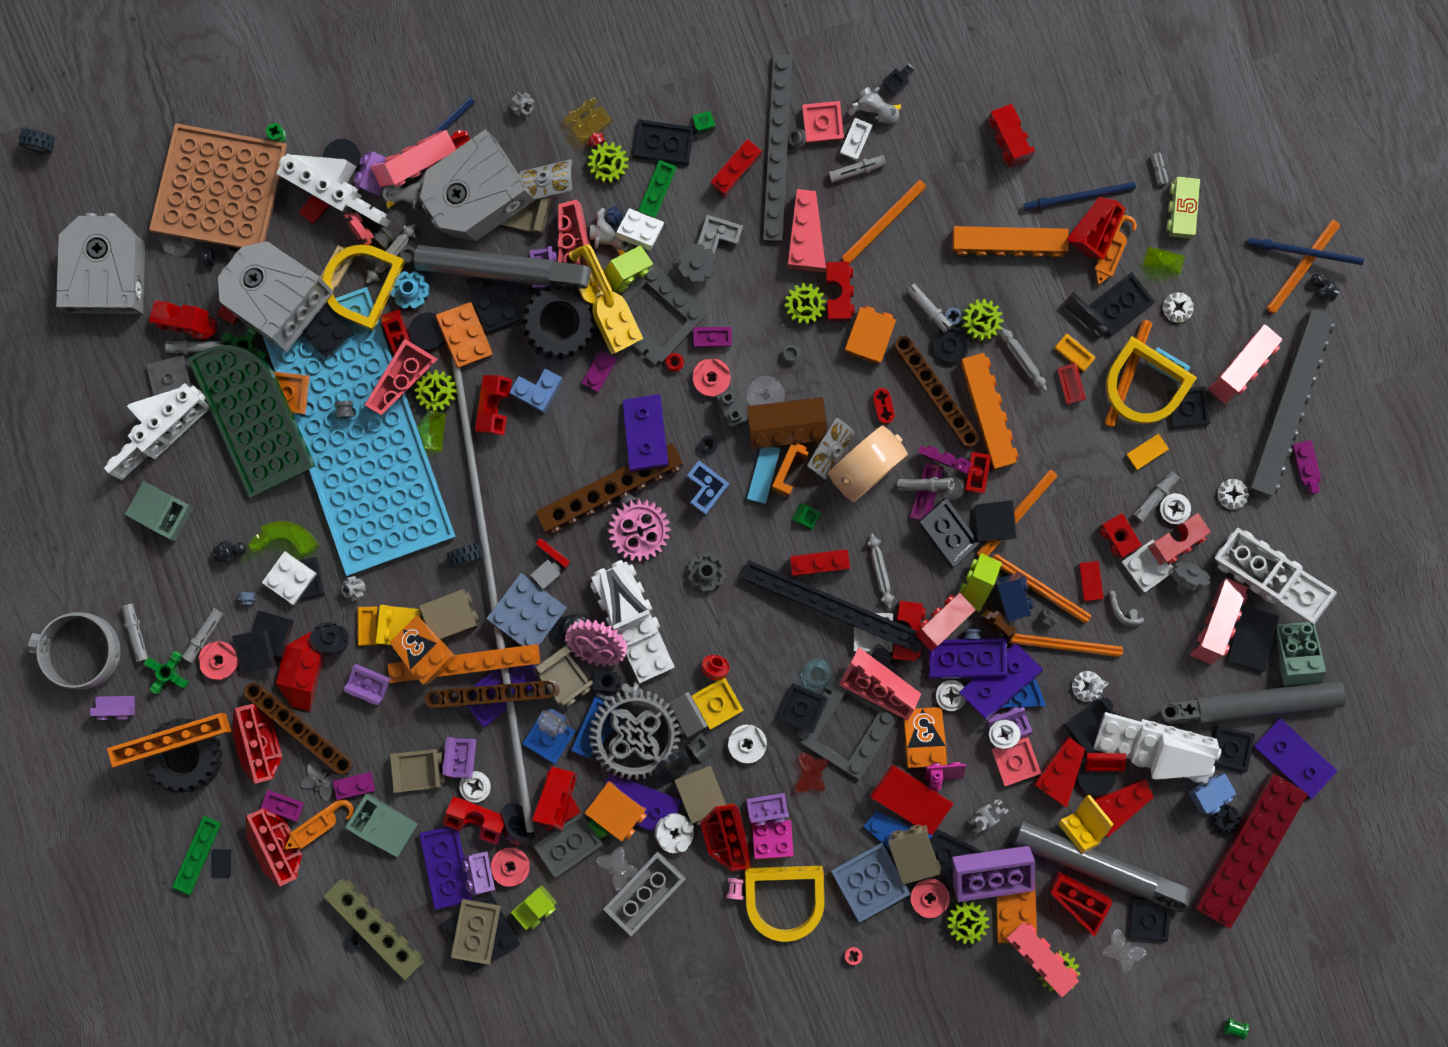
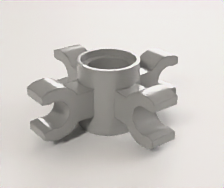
[967,799,1009,833]

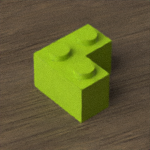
[604,245,653,294]
[958,553,1002,612]
[511,885,557,930]

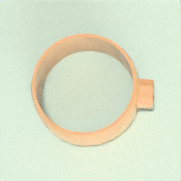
[827,425,908,503]

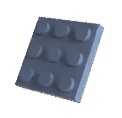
[486,573,567,646]
[831,842,910,923]

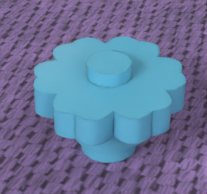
[391,271,430,310]

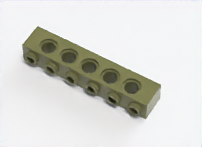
[323,879,424,980]

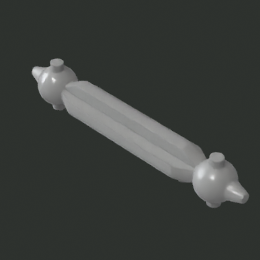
[366,224,417,283]
[1001,327,1047,391]
[867,533,895,608]

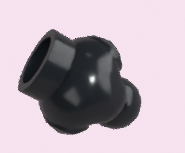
[1310,274,1340,302]
[213,541,247,564]

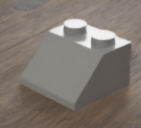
[667,692,708,737]

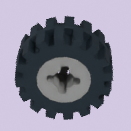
[18,128,56,154]
[446,543,484,568]

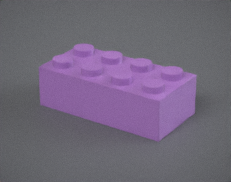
[952,846,1035,902]

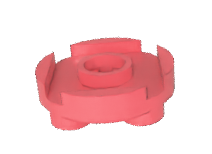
[343,211,374,245]
[693,359,731,397]
[199,641,238,680]
[491,847,530,887]
[910,878,950,918]

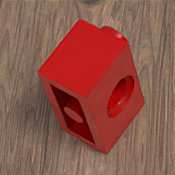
[963,452,991,495]
[1100,513,1142,559]

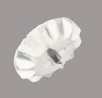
[1163,292,1194,323]
[1218,479,1249,509]
[1160,493,1191,524]
[1072,671,1103,702]
[936,680,966,711]
[989,720,1020,750]
[460,771,491,802]

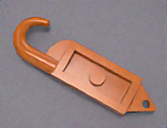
[1094,215,1137,285]
[285,799,354,849]

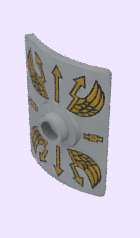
[519,159,573,199]
[807,418,855,481]

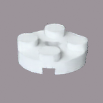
[728,725,767,763]
[655,813,694,853]

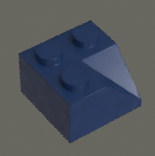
[997,572,1034,622]

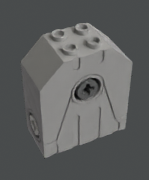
[420,129,535,241]
[56,213,145,314]
[218,241,334,352]

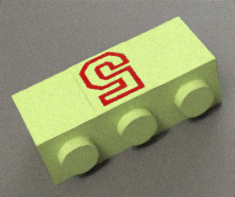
[1167,177,1200,239]

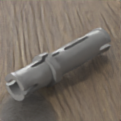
[829,155,887,183]
[906,284,953,333]
[165,339,225,355]
[1133,471,1180,522]
[897,477,954,492]
[121,603,148,662]
[182,608,224,663]

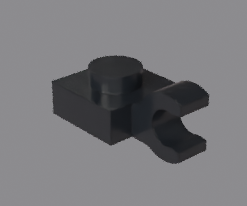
[882,62,915,96]
[867,643,899,674]

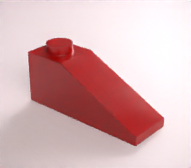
[382,309,411,354]

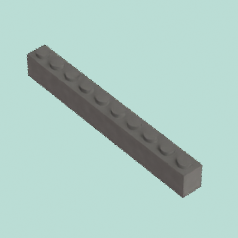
[1247,309,1335,497]

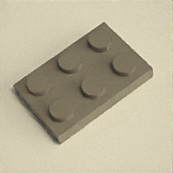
[451,899,501,965]

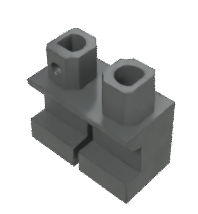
[716,388,748,431]

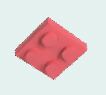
[802,101,844,143]
[991,737,1041,786]

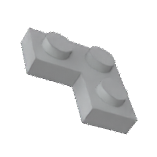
[697,215,743,255]

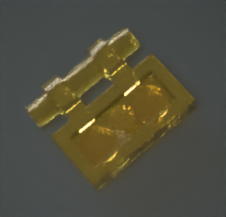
[563,96,613,144]

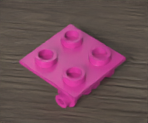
[925,762,966,792]
[752,820,794,859]

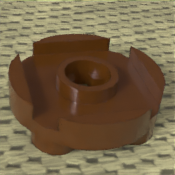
[980,609,1018,641]

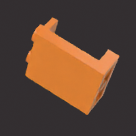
[844,306,896,365]
[772,443,809,498]
[585,781,647,841]

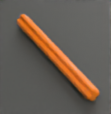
[842,180,926,264]
[1267,220,1340,314]
[1105,320,1152,427]
[977,470,1057,557]
[992,554,1091,623]
[1008,634,1123,657]

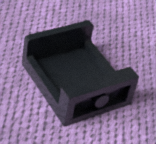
[1063,696,1122,755]

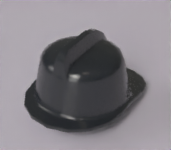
[548,613,592,648]
[502,803,535,847]

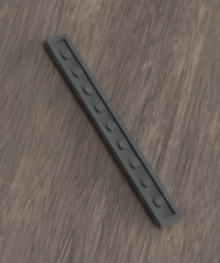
[763,54,792,242]

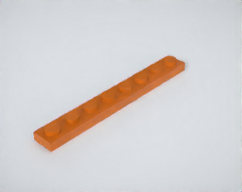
[388,644,541,683]

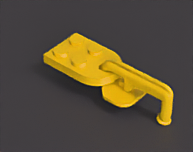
[569,244,643,354]

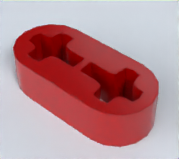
[873,388,895,424]

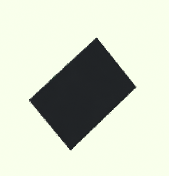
[212,849,231,877]

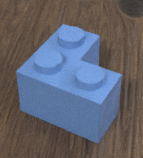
[510,369,563,414]
[687,461,729,516]
[1188,773,1236,815]

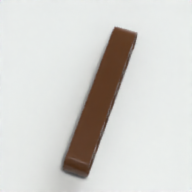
[894,336,978,449]
[425,681,560,708]
[244,683,354,774]

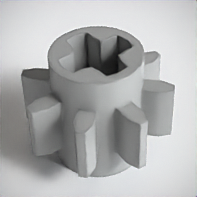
[510,92,535,116]
[341,576,365,601]

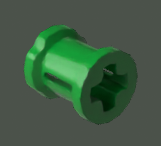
[266,123,286,143]
[1224,1017,1249,1040]

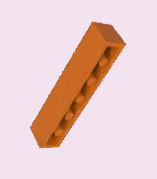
[952,226,1069,258]
[960,353,1018,470]
[107,713,231,767]

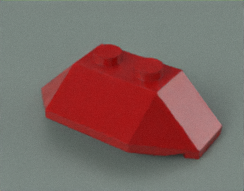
[276,632,325,711]
[232,704,283,784]
[700,803,751,871]
[245,808,302,887]

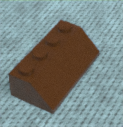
[747,397,828,449]

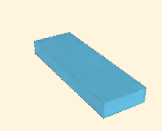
[747,447,780,504]

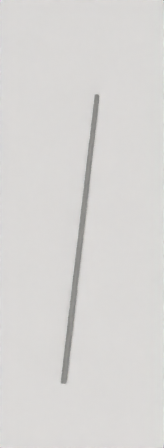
[451,356,534,833]

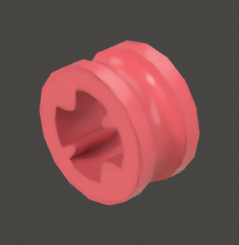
[844,947,862,965]

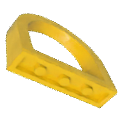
[323,245,405,331]
[1106,336,1197,424]
[745,866,824,942]

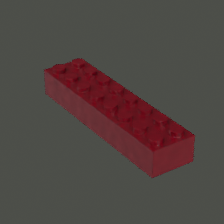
[1192,773,1308,929]

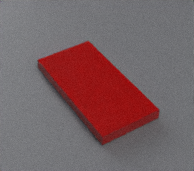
[870,764,954,835]

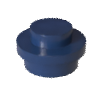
[607,206,622,225]

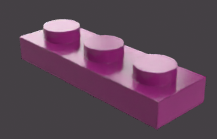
[910,463,945,520]

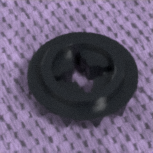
[1209,804,1241,836]

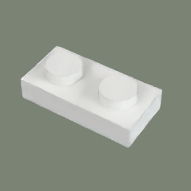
[840,118,872,161]

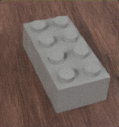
[603,851,686,936]

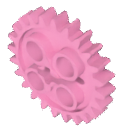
[608,498,671,561]
[565,619,628,667]

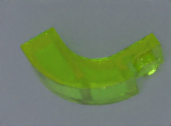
[248,521,320,556]

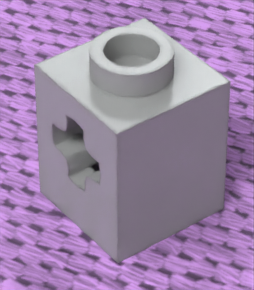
[531,560,562,590]

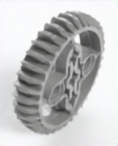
[589,689,680,780]

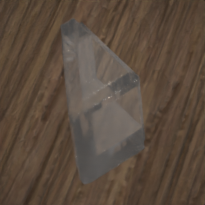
[1086,678,1109,697]

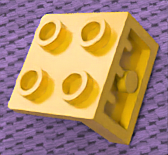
[376,605,421,645]
[1058,795,1113,854]

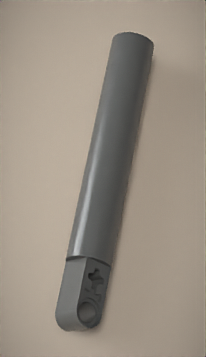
[414,245,591,289]
[1159,681,1346,725]
[1012,821,1191,912]

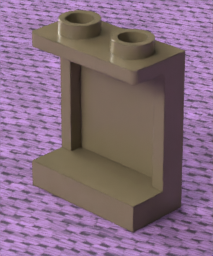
[500,196,552,235]
[419,589,479,640]
[532,645,593,708]
[390,749,445,793]
[675,765,726,825]
[888,825,941,884]

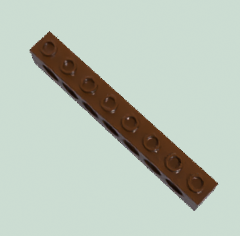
[535,442,683,534]

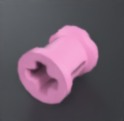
[726,878,745,900]

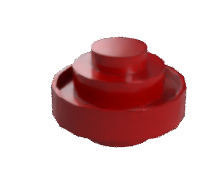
[191,316,218,340]
[701,654,730,680]

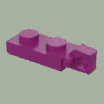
[1291,440,1321,494]
[918,445,972,474]

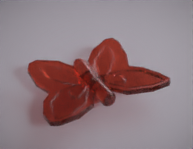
[796,753,828,792]

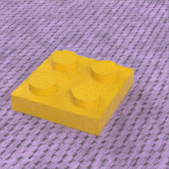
[691,678,744,729]

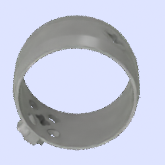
[28,612,121,690]

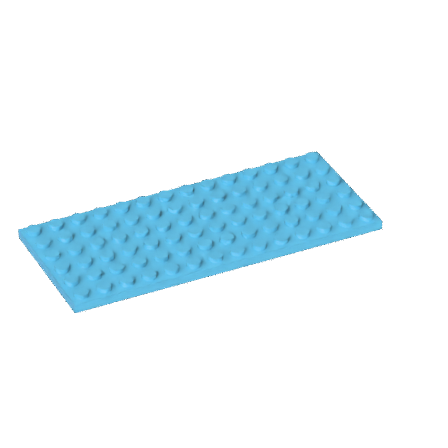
[262,287,456,576]

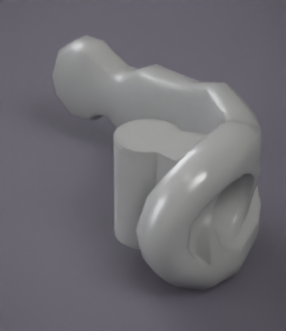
[1109,590,1144,626]
[596,681,639,703]

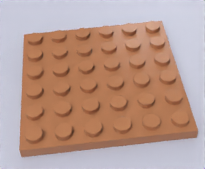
[149,123,288,248]

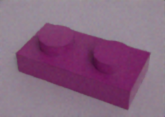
[694,327,732,347]
[582,350,617,393]
[333,772,376,800]
[261,790,305,821]

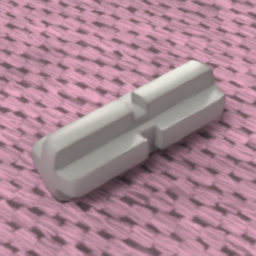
[1150,153,1168,185]

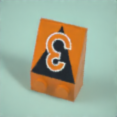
[390,615,456,684]
[903,707,947,768]

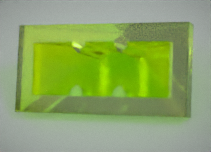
[1144,246,1185,275]
[417,411,446,451]

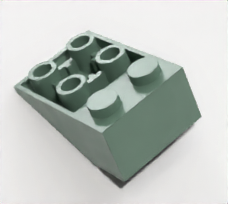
[125,481,194,541]
[1276,622,1326,686]
[345,793,418,857]

